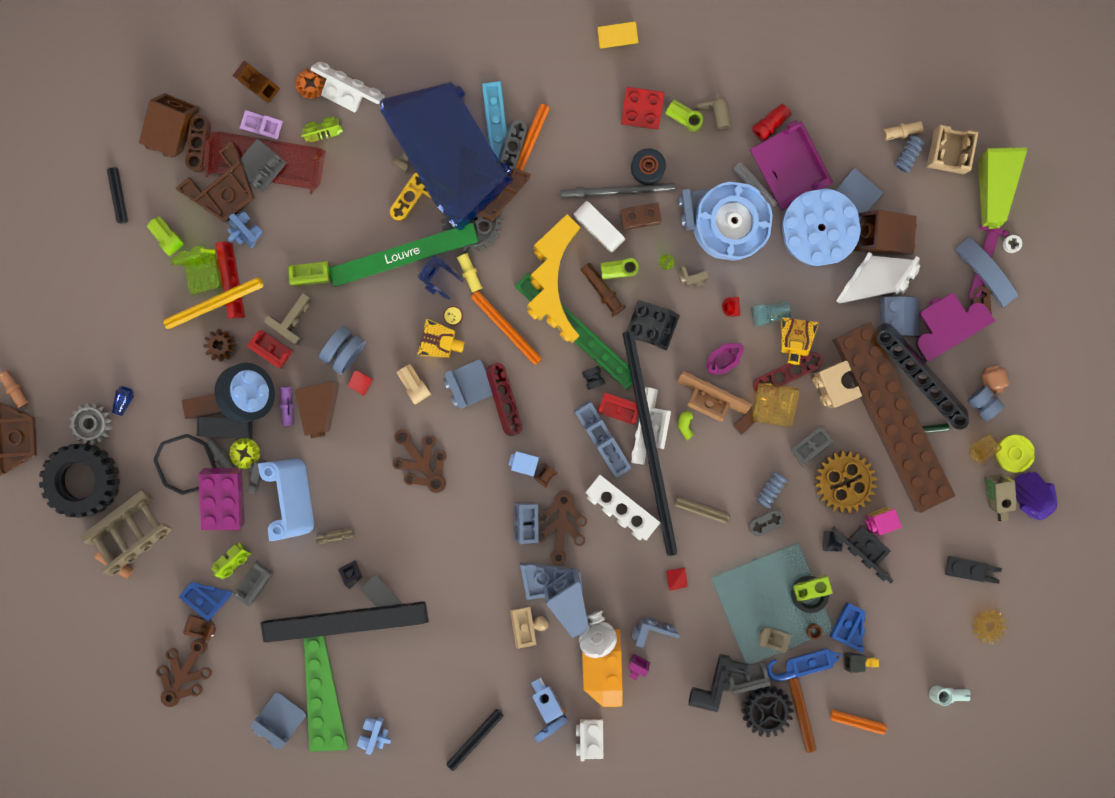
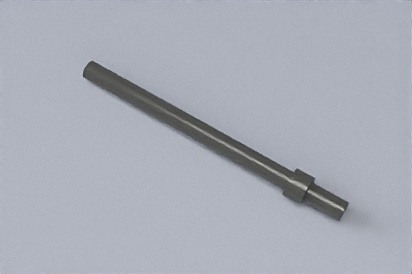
[561,183,675,199]

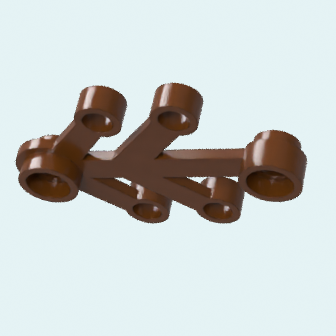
[393,429,447,493]
[538,490,587,565]
[156,638,212,707]

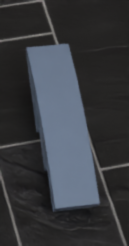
[574,400,632,478]

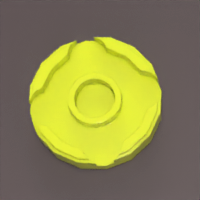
[995,435,1035,473]

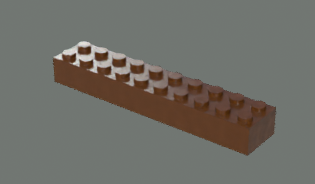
[833,322,955,513]

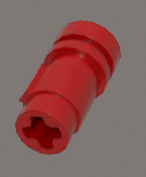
[752,104,792,141]

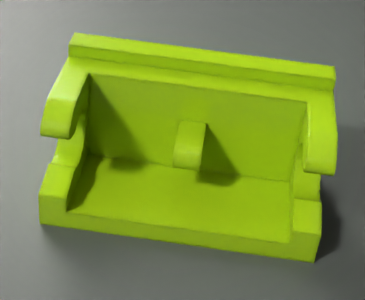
[288,261,331,287]

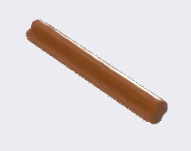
[788,677,816,753]

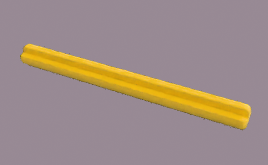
[163,277,263,329]

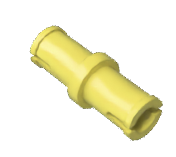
[457,253,483,293]

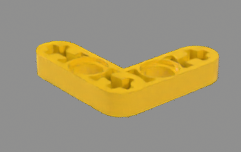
[390,172,456,221]

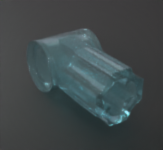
[751,302,791,326]

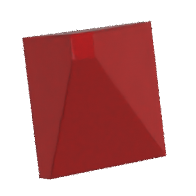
[666,568,688,591]

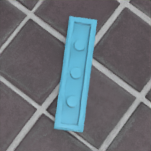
[482,81,510,160]

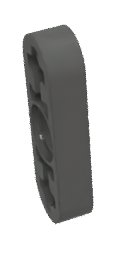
[497,119,527,173]

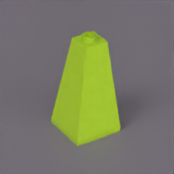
[978,147,1027,229]

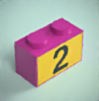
[865,507,902,535]

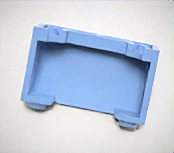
[258,458,314,541]

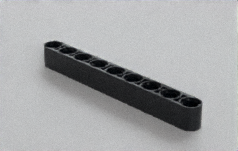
[260,601,429,643]

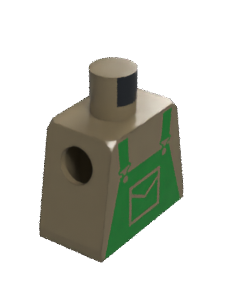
[984,474,1016,521]

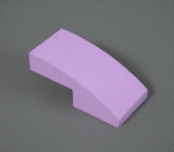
[240,110,283,140]

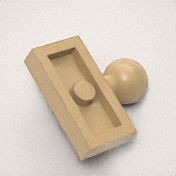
[510,606,549,649]

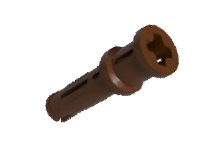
[580,263,626,317]

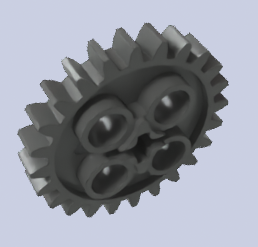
[441,193,503,252]

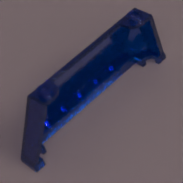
[379,82,513,230]

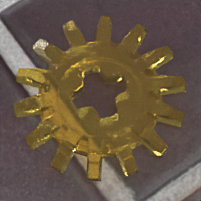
[972,609,1007,644]

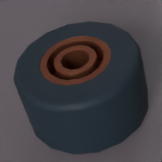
[631,148,666,185]

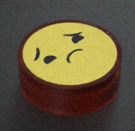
[443,306,463,326]

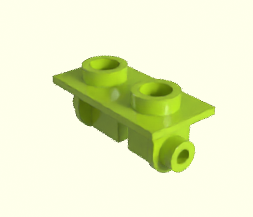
[211,542,252,580]

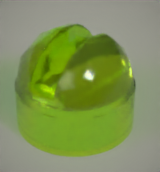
[659,254,674,270]

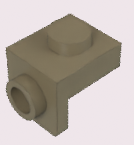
[678,266,709,287]
[759,627,792,653]

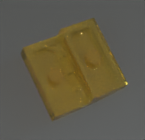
[751,383,800,427]

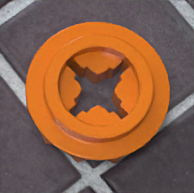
[295,68,326,99]

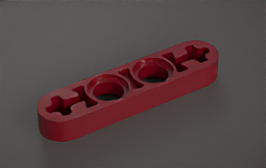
[753,352,823,394]
[486,363,522,436]

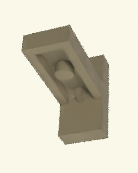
[264,293,312,345]

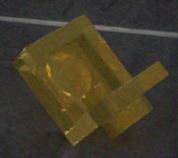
[969,433,1002,465]

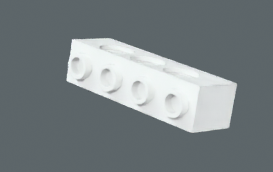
[585,474,660,541]

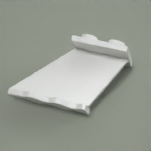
[836,252,921,304]

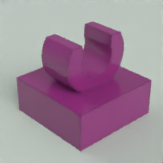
[628,654,651,680]

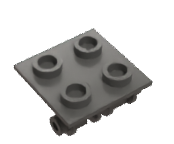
[241,139,287,193]

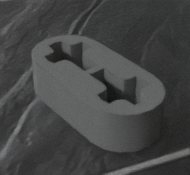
[749,510,784,536]

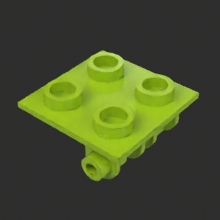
[301,116,343,143]

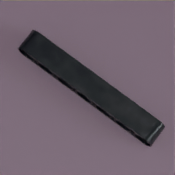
[877,323,969,430]

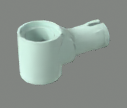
[929,685,970,706]

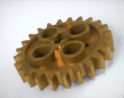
[814,451,877,513]

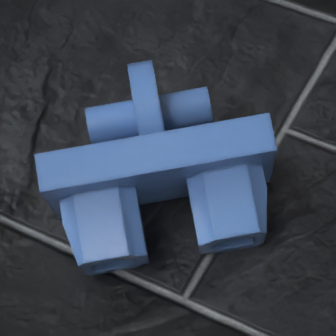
[227,211,262,248]

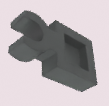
[247,459,267,494]

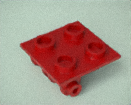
[621,87,664,130]

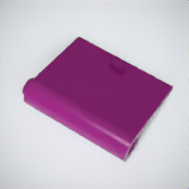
[749,119,834,210]

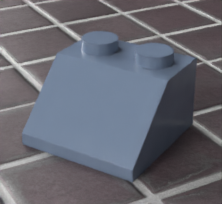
[880,297,920,337]

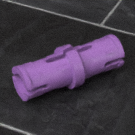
[279,387,295,426]

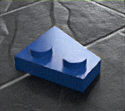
[179,582,233,622]
[829,602,865,653]

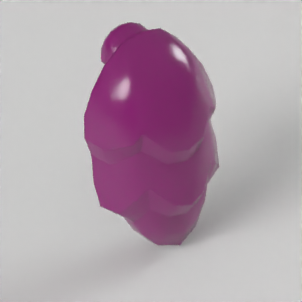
[706,343,744,375]

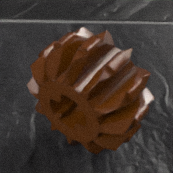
[203,329,237,362]

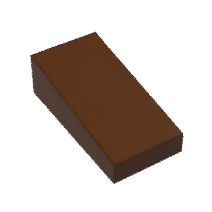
[734,410,759,435]

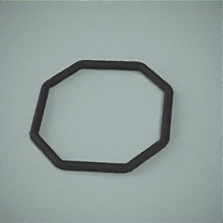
[154,434,217,495]

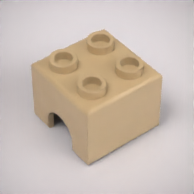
[927,125,979,175]
[812,361,862,408]

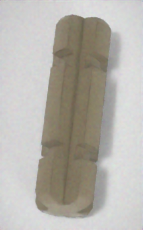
[316,528,354,545]

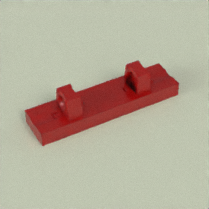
[211,241,245,319]

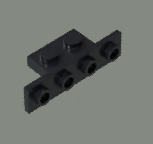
[832,525,893,583]

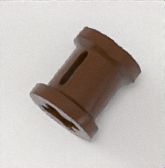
[533,463,558,488]

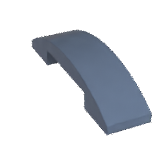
[954,237,1018,308]

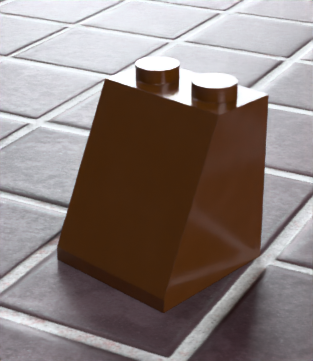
[139,93,200,158]
[853,210,917,255]
[295,381,339,438]

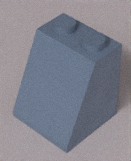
[544,567,589,638]

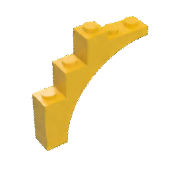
[527,214,580,343]

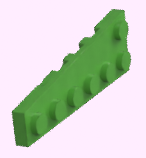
[304,636,348,752]

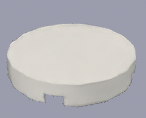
[579,622,617,658]

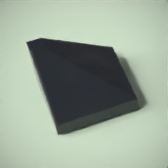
[823,531,843,552]
[338,561,362,589]

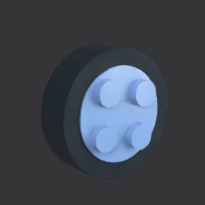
[214,363,275,423]

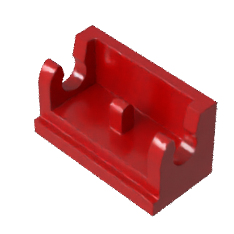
[247,330,293,369]
[597,393,638,425]

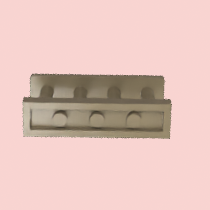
[80,490,172,576]

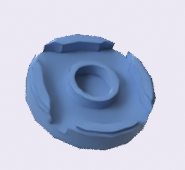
[534,715,569,743]

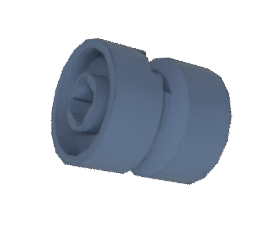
[967,385,1005,421]

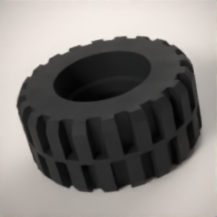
[39,444,120,518]

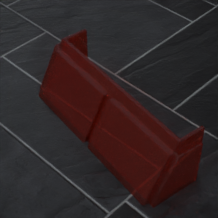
[203,132,326,194]

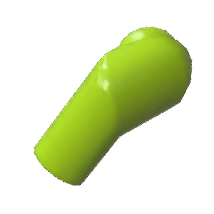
[677,411,694,440]

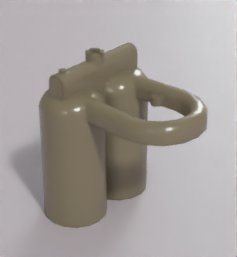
[694,94,732,131]

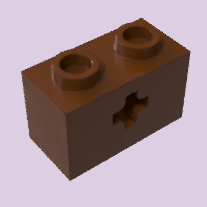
[620,203,662,231]

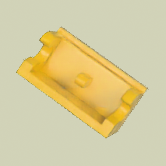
[597,22,638,49]

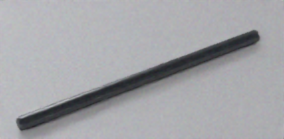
[622,331,677,556]

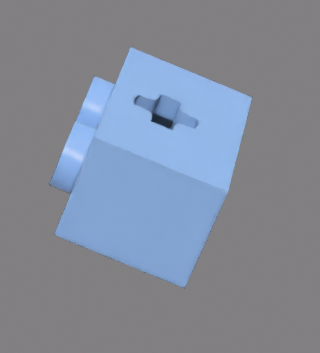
[509,451,539,476]

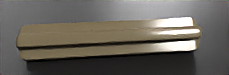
[674,497,730,524]

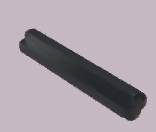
[107,167,128,224]

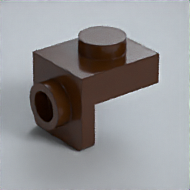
[183,614,216,643]

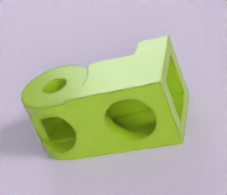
[793,574,833,601]

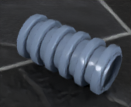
[894,136,925,173]
[756,472,788,508]

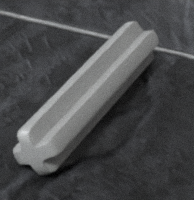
[733,162,777,209]

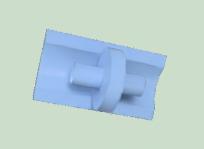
[357,717,391,755]

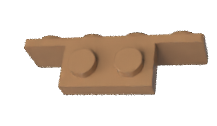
[677,371,752,422]

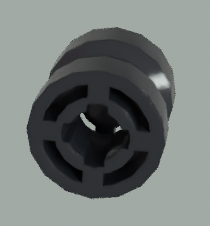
[582,366,606,390]

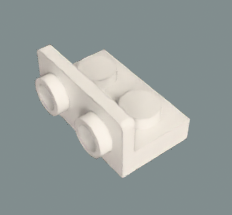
[576,719,603,761]

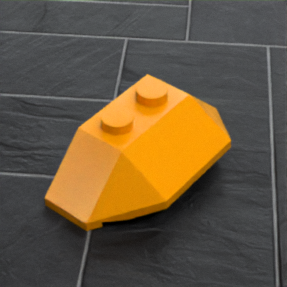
[582,629,622,707]

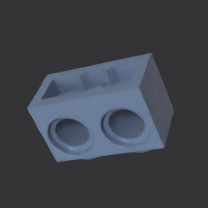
[514,502,539,544]

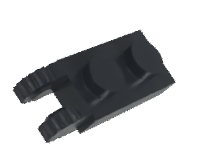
[945,556,1002,584]

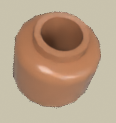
[981,365,1009,394]

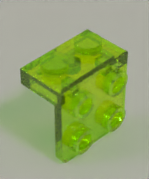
[170,246,222,295]

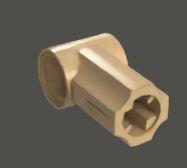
[396,364,431,405]

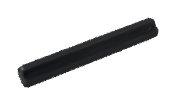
[447,709,504,771]

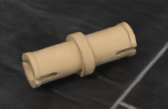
[882,121,923,141]

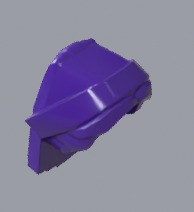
[1014,471,1057,520]

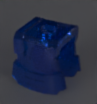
[418,256,464,300]

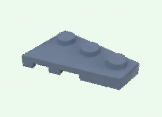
[520,562,583,600]

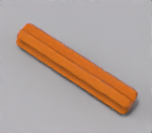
[830,710,887,735]

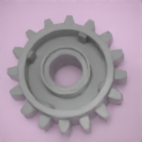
[69,403,113,445]

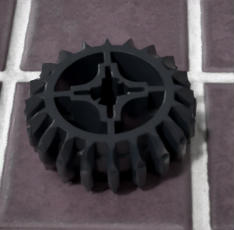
[741,685,794,737]

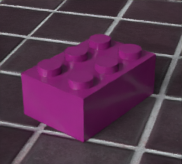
[198,468,244,530]

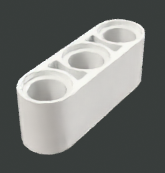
[573,201,625,253]

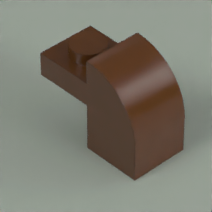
[233,61,280,103]

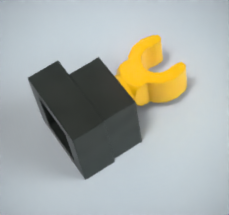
[844,652,879,673]

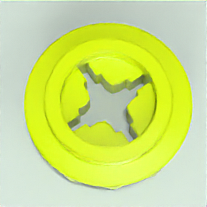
[229,438,260,469]

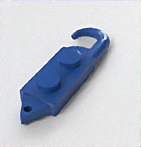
[766,648,842,681]

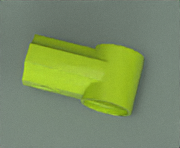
[665,100,703,132]
[147,216,185,256]
[601,258,639,280]

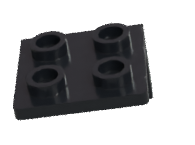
[627,300,680,351]

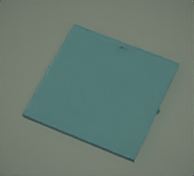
[711,543,833,665]

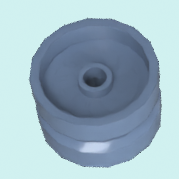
[318,325,366,375]

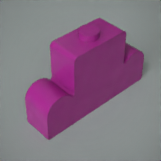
[916,293,995,362]

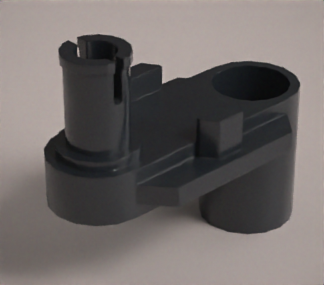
[688,654,748,712]

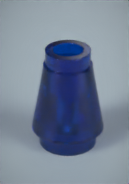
[112,386,134,416]

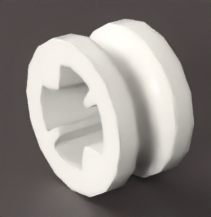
[1003,235,1022,253]
[587,610,606,625]

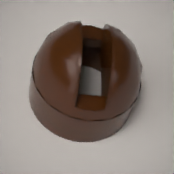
[806,623,823,640]

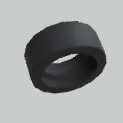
[791,575,829,614]

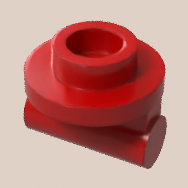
[722,297,740,317]

